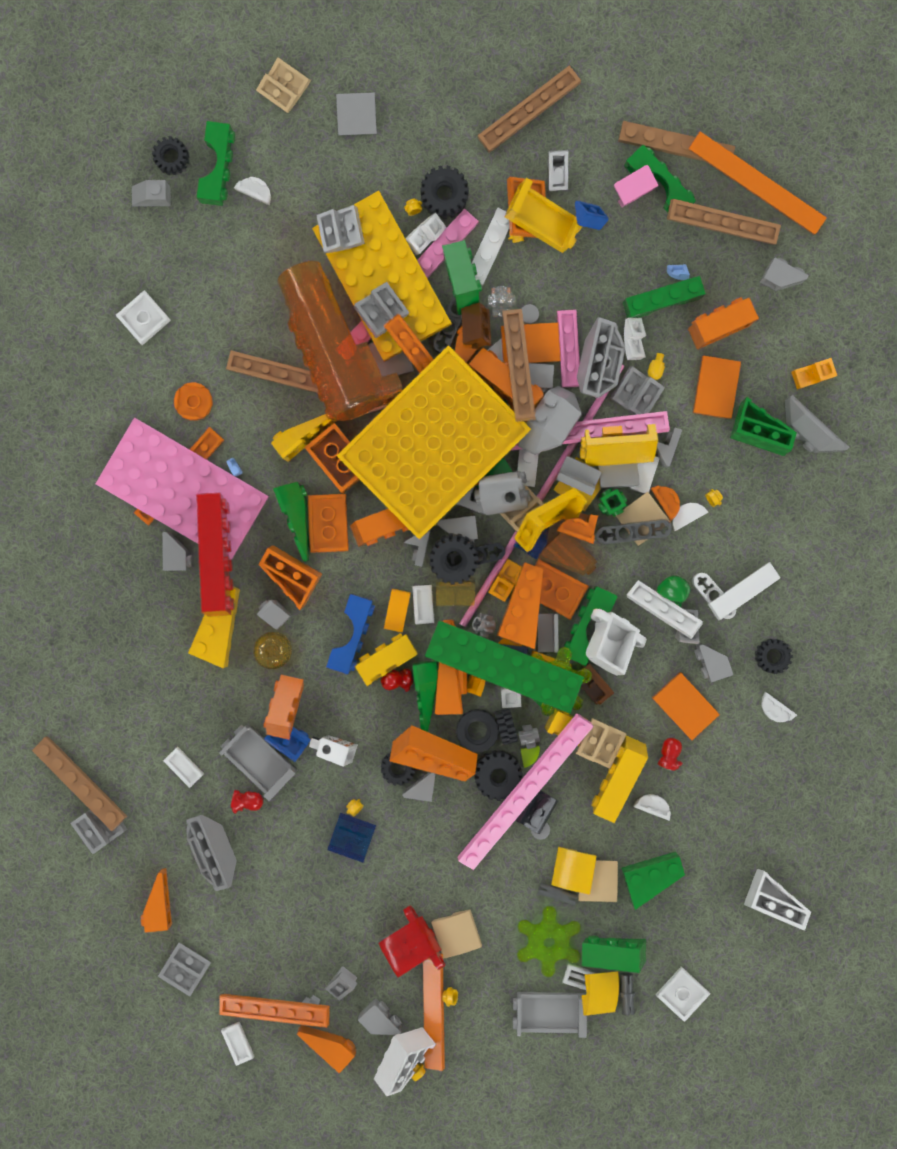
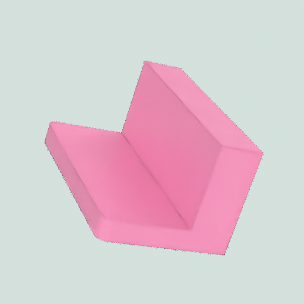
[614,165,659,208]

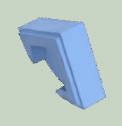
[667,264,690,280]
[226,457,242,477]

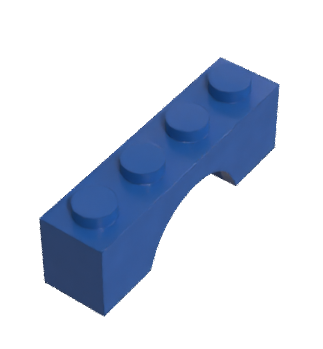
[326,594,375,674]

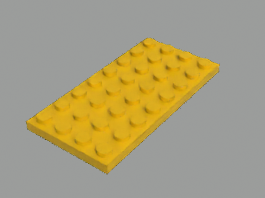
[312,191,452,362]

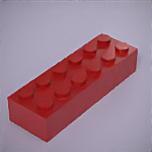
[196,493,234,617]

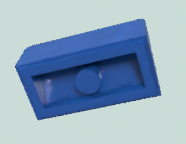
[575,201,609,230]

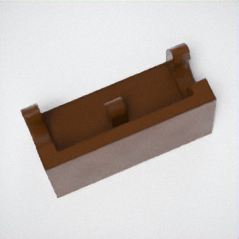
[461,302,491,349]
[575,663,614,705]

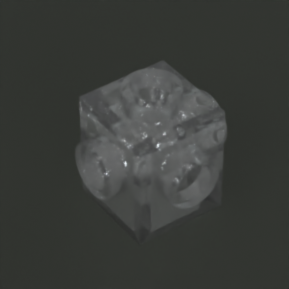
[488,286,515,317]

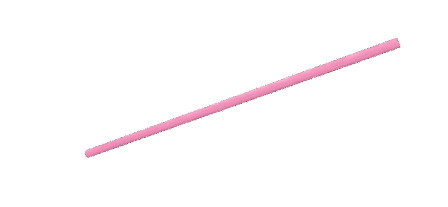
[459,364,624,627]

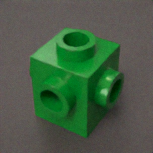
[598,488,627,517]

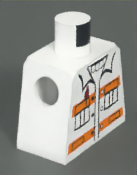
[309,735,358,766]

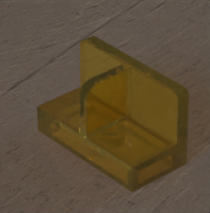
[436,582,475,606]

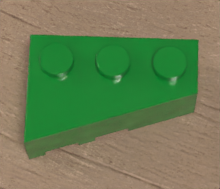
[442,240,482,315]
[730,397,797,456]
[621,851,685,910]
[582,936,646,973]

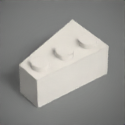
[744,869,811,931]
[374,1027,436,1096]

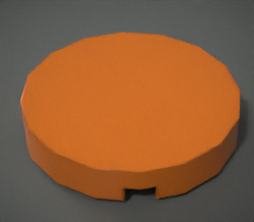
[174,382,213,421]

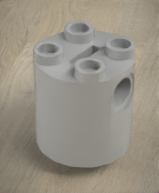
[475,471,530,515]

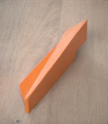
[435,620,467,715]

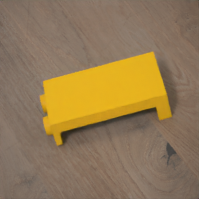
[504,177,582,253]
[580,424,658,466]
[514,488,587,552]

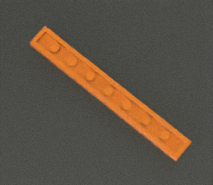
[688,131,827,235]

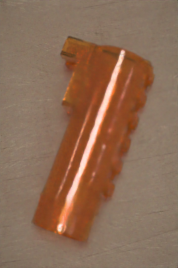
[277,261,403,422]

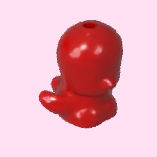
[380,669,413,692]
[657,738,683,771]
[231,790,264,814]

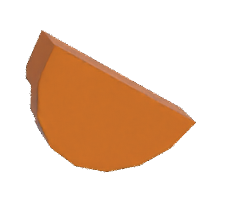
[651,486,680,521]
[557,518,595,544]

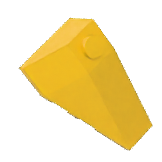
[271,407,346,462]

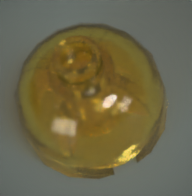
[253,632,292,669]

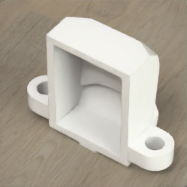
[586,609,647,675]

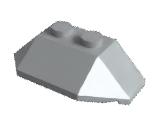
[577,317,625,398]
[518,386,582,455]
[785,395,849,453]
[186,815,237,891]

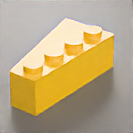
[188,587,240,669]
[591,735,648,823]

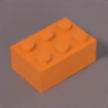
[688,297,759,350]
[304,423,360,494]

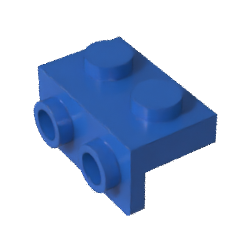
[264,727,311,762]

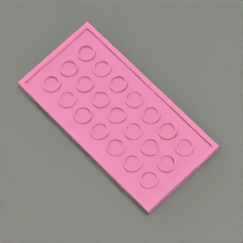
[95,417,269,560]

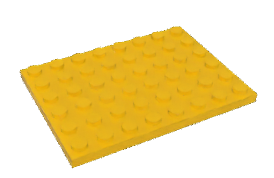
[337,345,531,540]

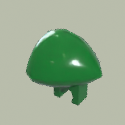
[656,575,691,607]

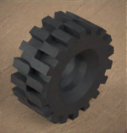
[420,165,469,219]
[429,533,479,585]
[474,750,523,801]

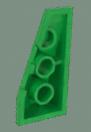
[273,482,309,562]
[413,660,439,732]

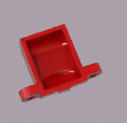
[378,905,446,978]

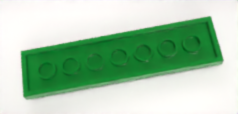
[425,620,584,714]

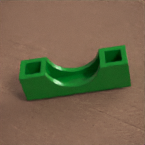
[196,121,235,206]
[624,145,696,213]
[623,276,705,318]
[562,586,618,666]

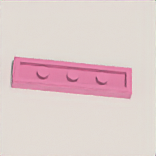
[557,310,580,388]

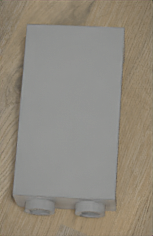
[219,724,298,801]
[513,992,587,1038]

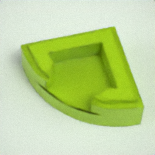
[520,745,540,768]

